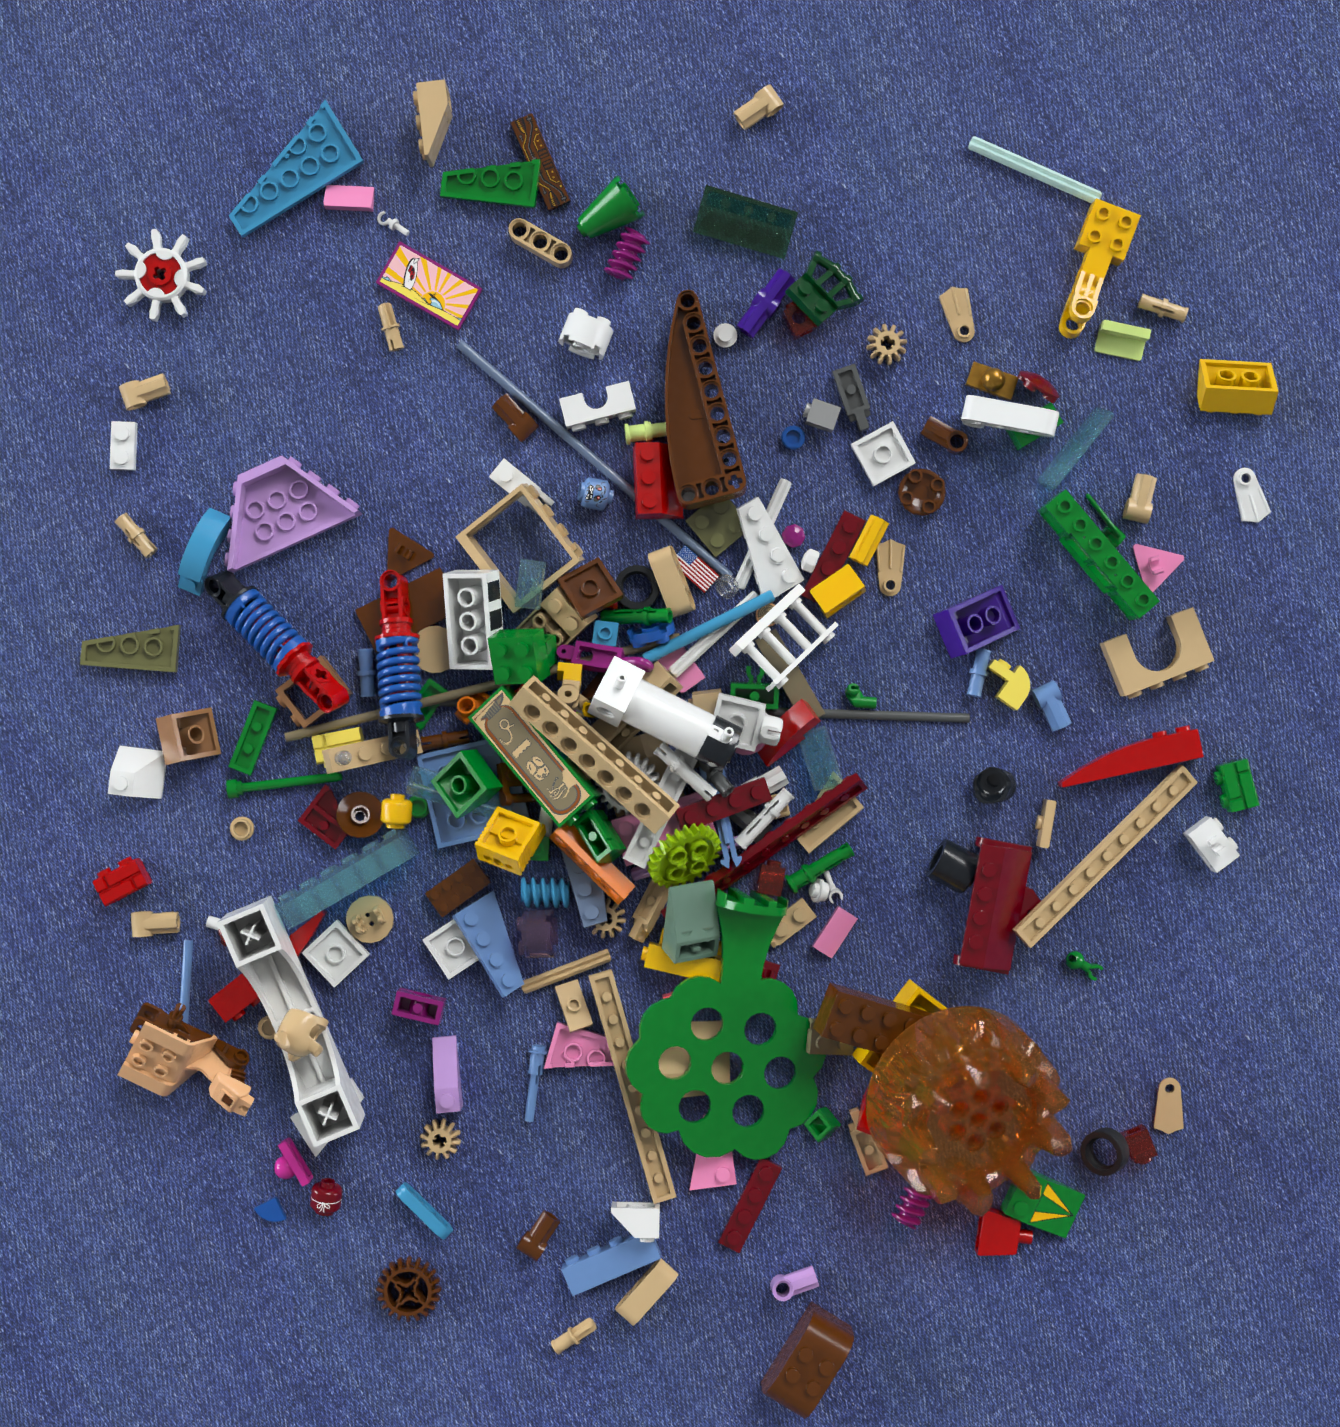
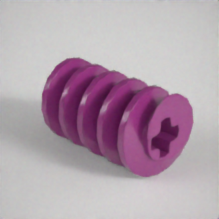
[603,226,650,281]
[891,1174,938,1229]

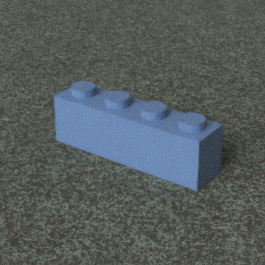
[561,1234,661,1296]

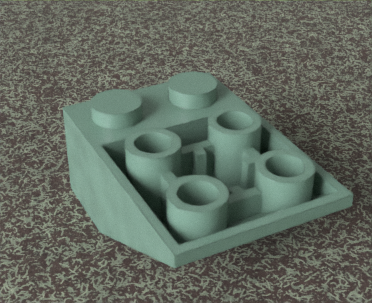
[662,880,720,964]

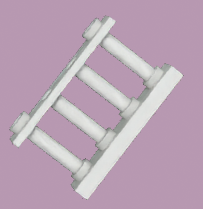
[729,584,838,692]

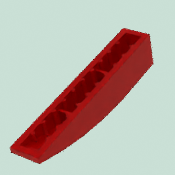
[1058,725,1204,787]
[208,909,327,1023]

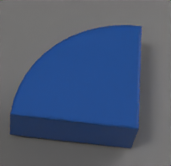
[254,1196,287,1222]

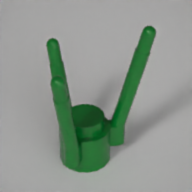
[1086,494,1126,548]

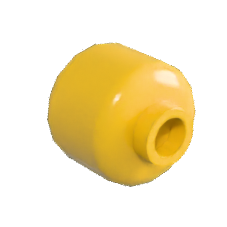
[380,793,413,829]

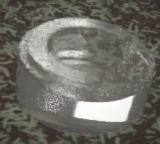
[715,574,739,599]

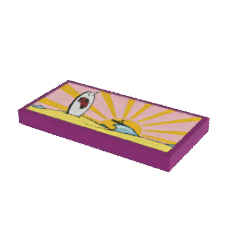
[376,241,483,331]

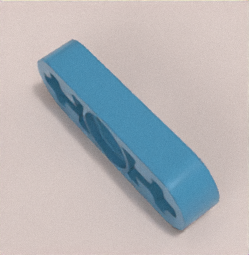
[395,1182,453,1240]

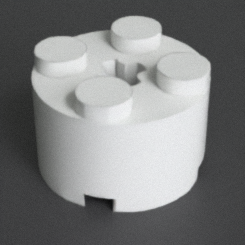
[558,308,613,360]

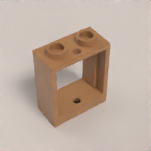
[275,655,353,728]

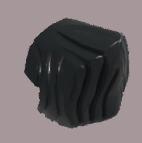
[973,767,1016,804]

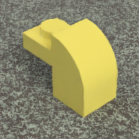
[987,659,1030,711]

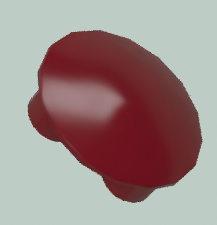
[1017,371,1060,403]

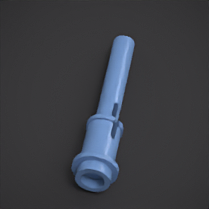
[524,1044,548,1122]

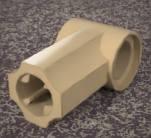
[733,84,784,130]
[119,373,171,411]
[1123,473,1157,524]
[131,911,181,937]

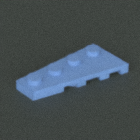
[452,890,524,998]

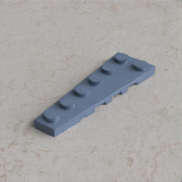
[553,780,608,928]

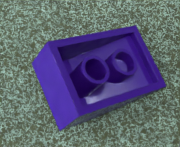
[933,585,1020,658]

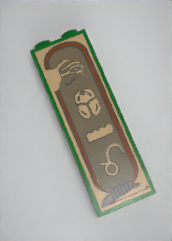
[468,685,601,828]

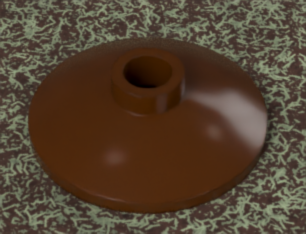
[336,792,383,838]

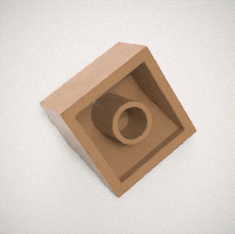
[156,707,221,765]

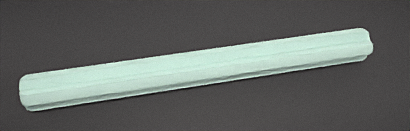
[968,136,1102,203]

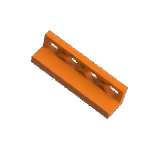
[549,825,636,905]

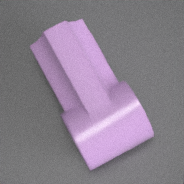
[770,1265,819,1301]

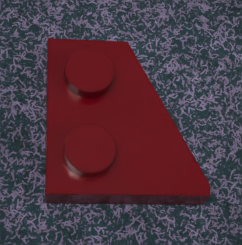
[298,784,347,850]

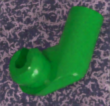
[845,683,877,709]

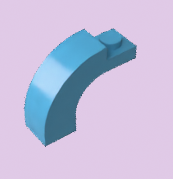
[178,508,231,596]

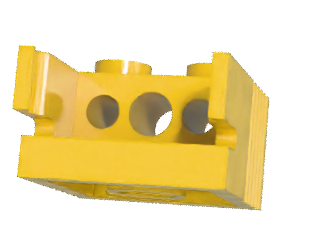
[475,806,546,876]

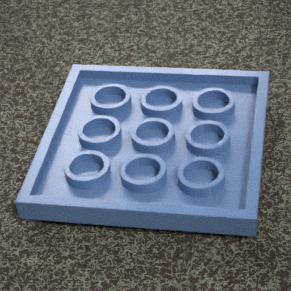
[417,740,530,849]

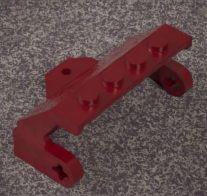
[953,836,1041,975]

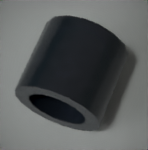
[926,838,979,894]

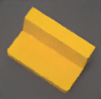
[810,564,866,618]

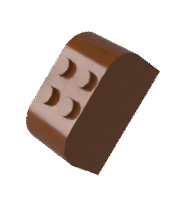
[761,1301,854,1419]

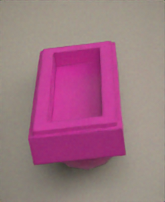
[274,1137,313,1187]

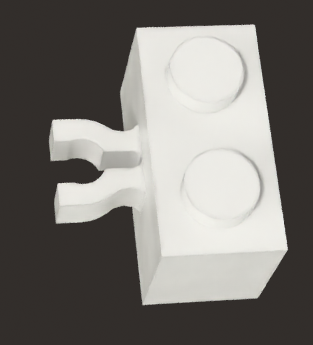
[1183,816,1240,873]

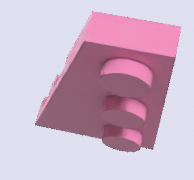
[544,1021,614,1069]
[689,1114,737,1191]

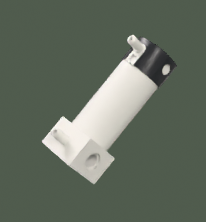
[587,656,743,772]

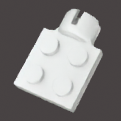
[714,693,783,752]

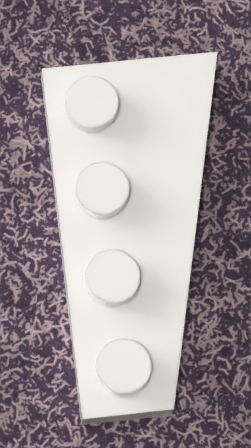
[736,497,804,597]

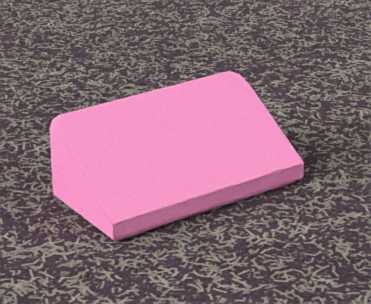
[323,185,374,212]
[658,647,706,694]
[812,906,858,958]

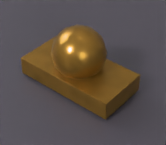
[965,362,1018,401]

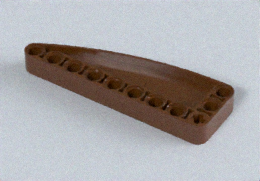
[665,290,747,510]

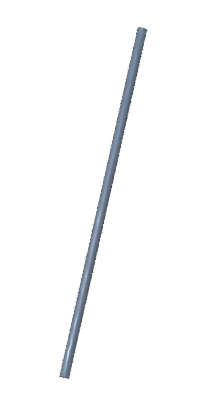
[457,340,733,581]

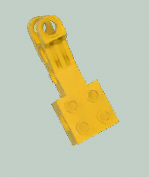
[1059,198,1141,339]

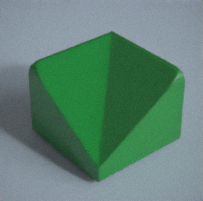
[804,1107,841,1143]

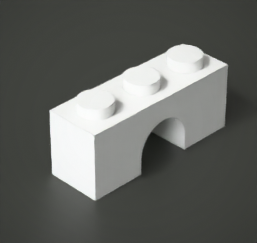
[559,381,636,432]

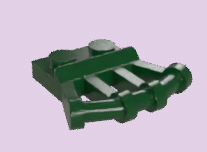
[785,250,864,327]

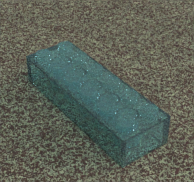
[274,829,420,930]

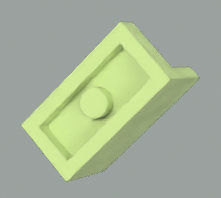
[1094,320,1151,361]

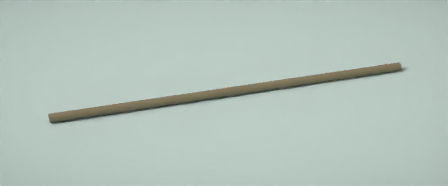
[284,633,679,742]

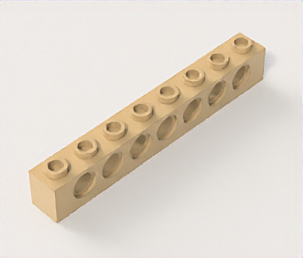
[509,676,680,834]

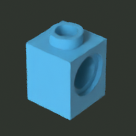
[592,620,619,647]

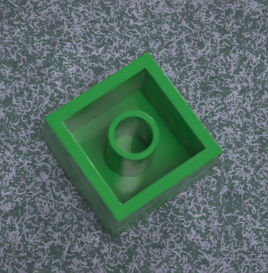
[487,628,550,685]

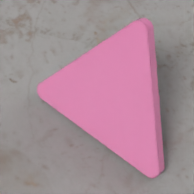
[1133,544,1184,592]

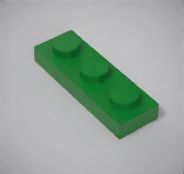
[228,700,278,775]

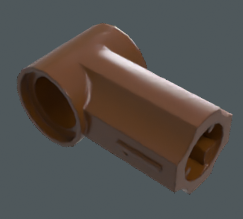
[492,393,539,443]
[920,416,968,455]
[516,1210,560,1261]

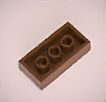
[425,858,492,917]

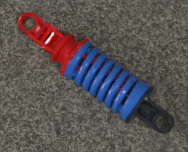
[204,570,349,713]
[374,570,425,761]

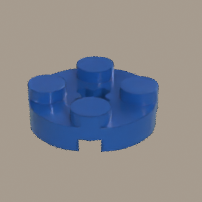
[627,620,676,648]

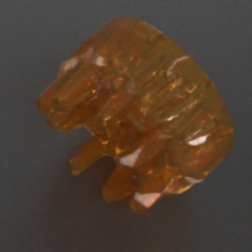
[866,1006,1072,1217]

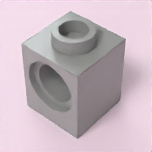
[802,398,841,433]

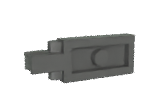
[832,363,871,433]

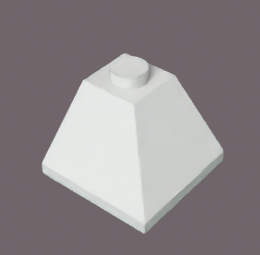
[108,746,166,799]
[611,1201,660,1242]

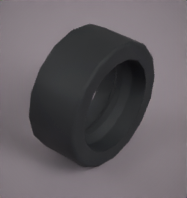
[615,565,659,609]
[1080,1128,1130,1176]

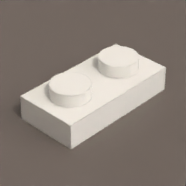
[110,421,138,471]

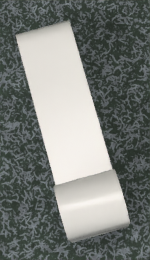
[961,395,1059,437]

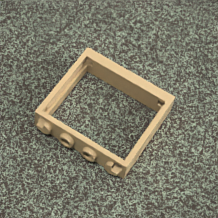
[456,483,585,613]

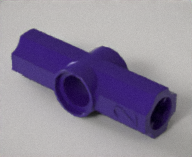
[736,268,795,339]

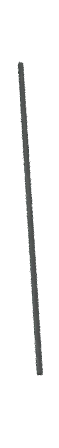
[439,698,970,723]

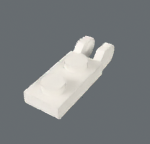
[489,459,554,516]

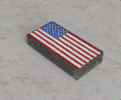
[676,544,720,594]

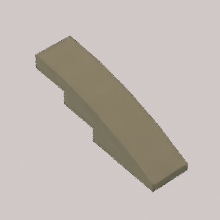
[755,629,825,718]

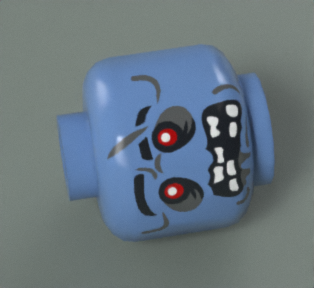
[577,477,614,511]

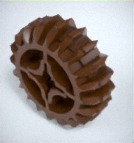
[376,1256,442,1323]

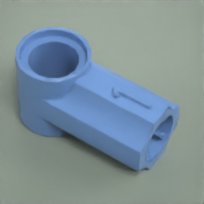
[1031,680,1072,732]

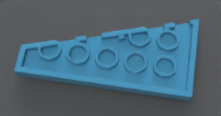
[229,100,364,238]

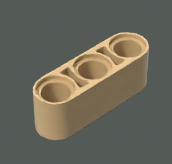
[508,218,573,268]
[648,545,696,618]
[615,1258,678,1326]

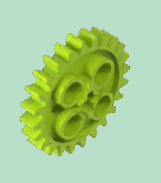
[647,823,722,889]

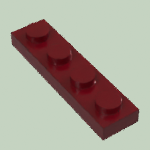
[801,510,865,605]
[675,777,772,831]
[718,1158,782,1253]

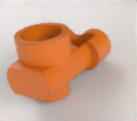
[454,692,490,725]

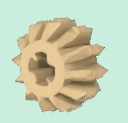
[866,324,907,366]
[592,898,626,939]
[420,1118,461,1160]

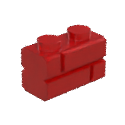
[92,856,152,906]

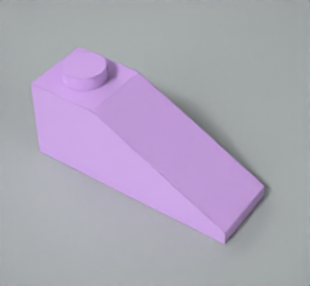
[432,1035,463,1114]

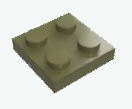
[685,500,743,558]

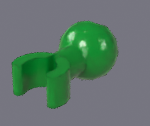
[1065,951,1103,981]

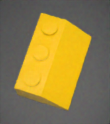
[1197,359,1279,415]

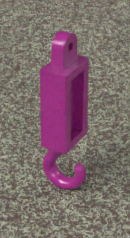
[557,640,654,673]

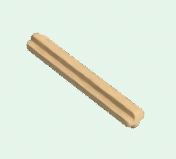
[521,949,611,994]

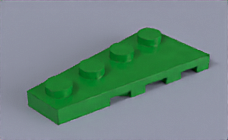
[440,159,541,209]

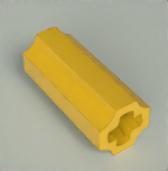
[849,514,889,567]

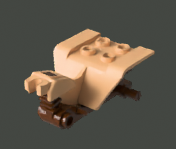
[118,1002,255,1116]

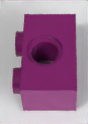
[392,987,447,1025]

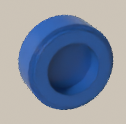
[781,425,805,450]

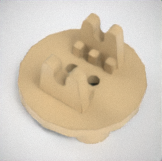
[346,895,394,943]

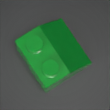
[431,749,503,819]

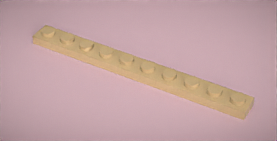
[1012,765,1198,948]
[588,969,676,1204]

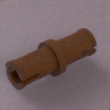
[420,729,470,752]

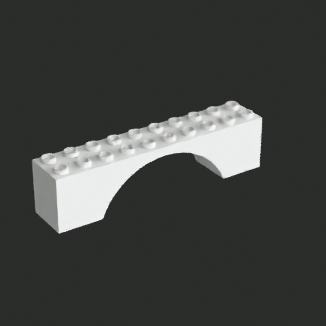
[217,896,365,1148]

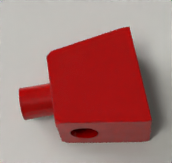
[974,1205,1033,1256]

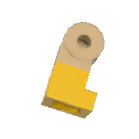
[557,662,582,711]

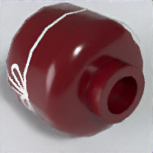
[310,1178,343,1216]

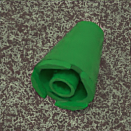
[576,176,645,239]

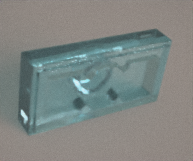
[515,559,546,610]

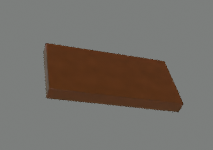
[355,567,446,653]

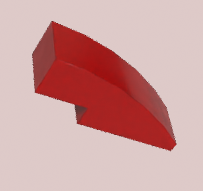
[757,699,821,767]

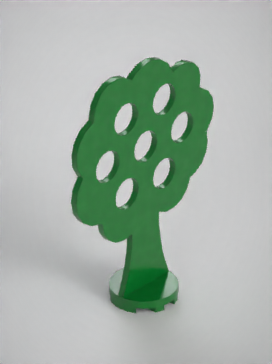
[625,888,826,1160]

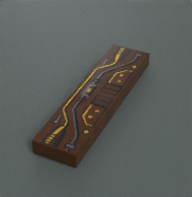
[510,113,570,212]

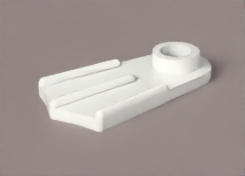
[1233,468,1271,523]

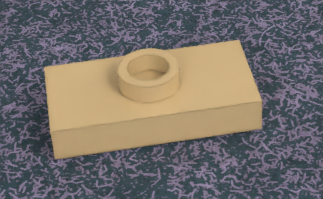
[1035,799,1057,848]
[555,979,593,1033]

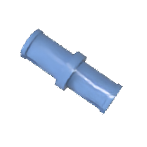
[357,648,376,697]
[966,648,991,698]

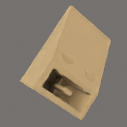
[413,79,453,167]
[516,586,598,648]

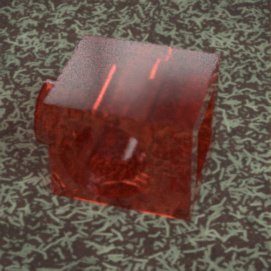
[782,301,817,340]
[756,859,786,897]
[1120,1124,1158,1165]

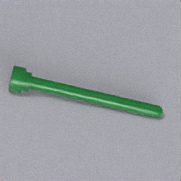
[226,772,343,799]

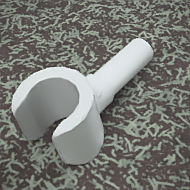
[824,871,843,903]

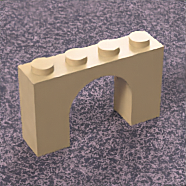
[1099,607,1215,699]

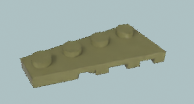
[80,625,181,672]

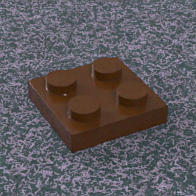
[557,557,623,620]

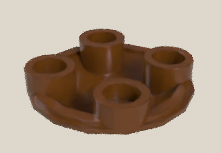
[898,469,946,516]

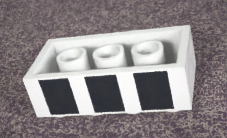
[443,570,503,670]

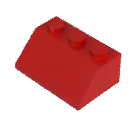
[633,442,684,519]

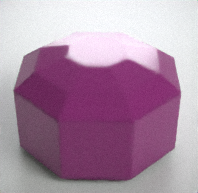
[781,524,805,548]

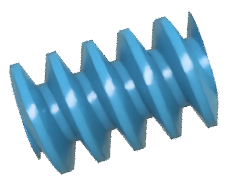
[521,877,570,908]

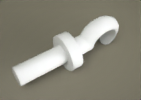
[377,211,410,236]

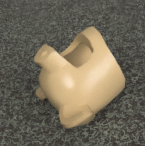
[274,1008,329,1061]

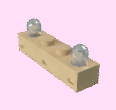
[322,729,423,774]

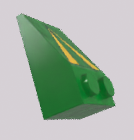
[1000,1164,1086,1238]

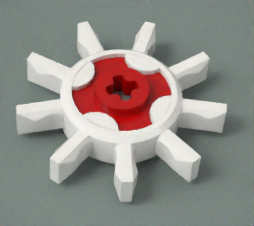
[115,229,207,322]

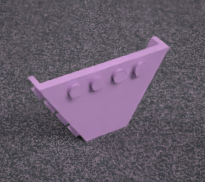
[225,455,362,573]

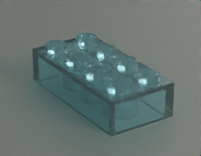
[799,726,842,793]

